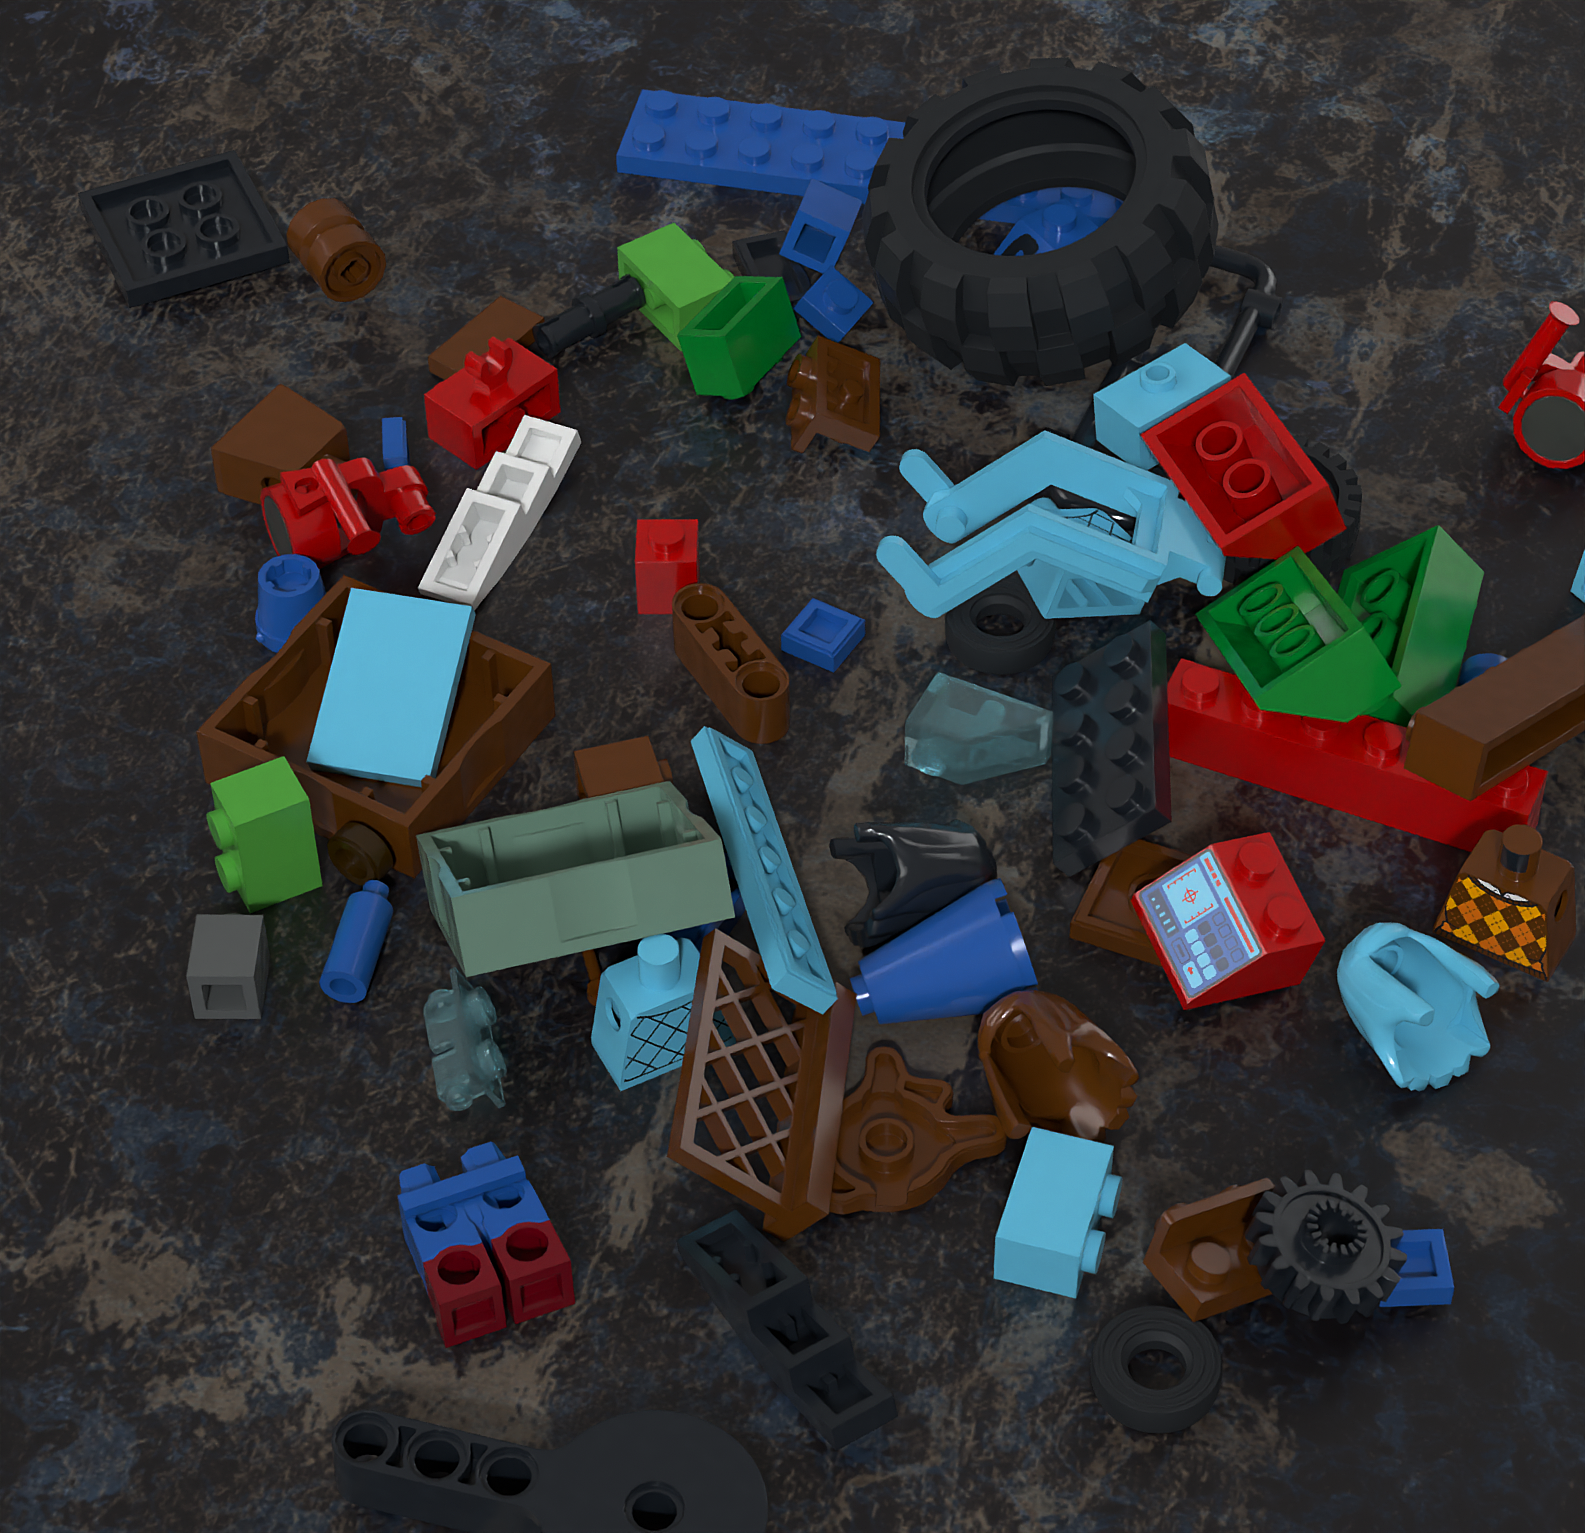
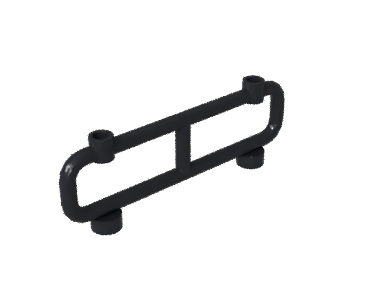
[1042,245,1283,531]

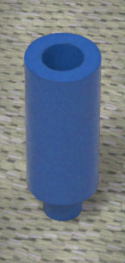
[319,880,393,1003]

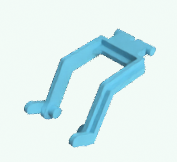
[876,430,1226,618]

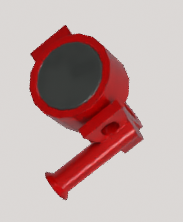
[1498,301,1585,469]
[260,457,436,569]

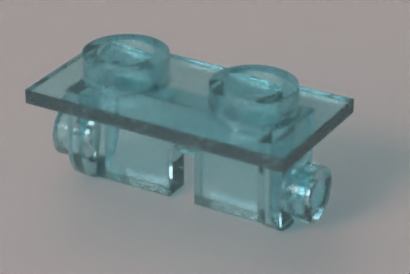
[423,967,507,1111]

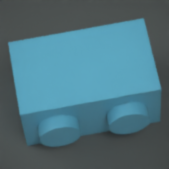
[993,1127,1122,1299]

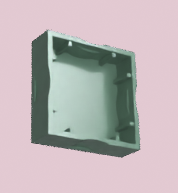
[416,781,735,977]

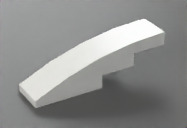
[418,415,581,610]

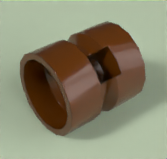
[286,198,386,302]

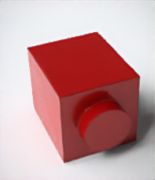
[635,519,700,614]

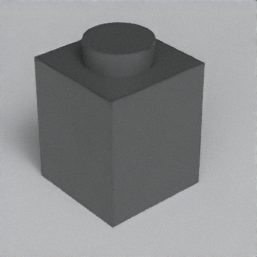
[186,913,271,1019]

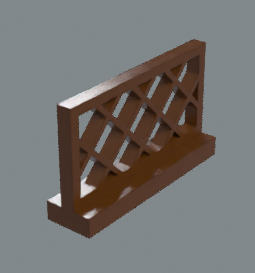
[667,928,857,1242]

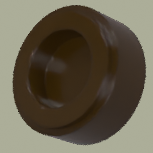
[327,822,393,886]

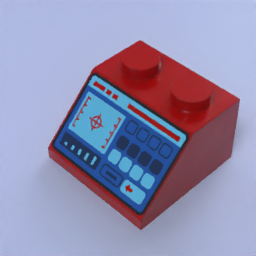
[1131,832,1326,1010]

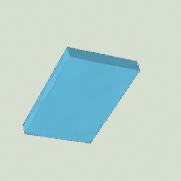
[306,588,476,787]

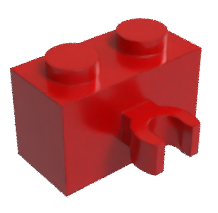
[424,336,560,470]

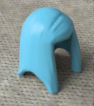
[1337,923,1500,1091]

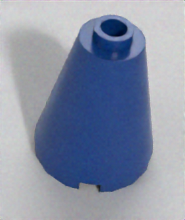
[850,878,1038,1025]

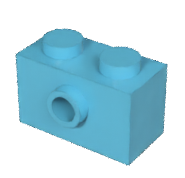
[1093,343,1231,471]

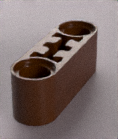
[672,583,790,744]

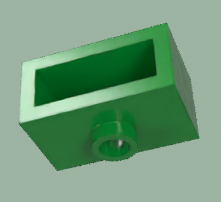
[677,276,801,399]

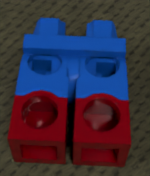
[397,1142,575,1348]

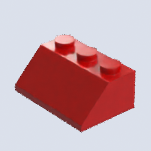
[1140,372,1347,559]

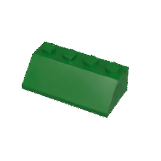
[1337,525,1484,728]
[1195,546,1402,723]

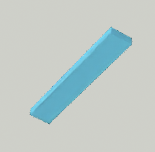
[691,726,838,1014]

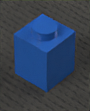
[779,178,862,274]

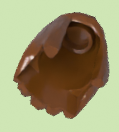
[977,990,1139,1143]

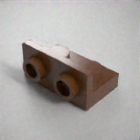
[786,335,880,454]
[1143,1178,1275,1323]

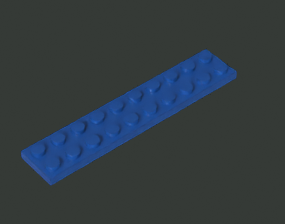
[616,89,1123,227]

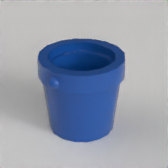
[255,554,326,653]

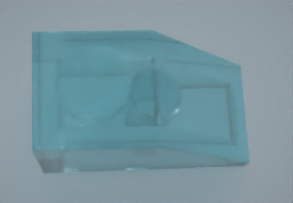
[905,672,1053,785]

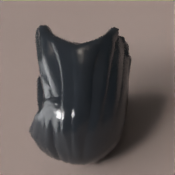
[829,819,998,948]

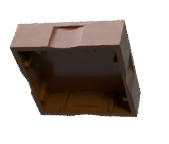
[196,575,556,879]

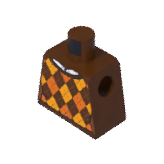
[1433,825,1576,982]

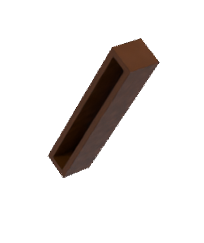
[1404,613,1585,801]

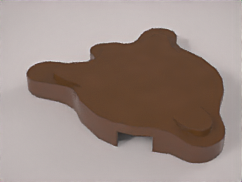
[829,1046,1007,1214]

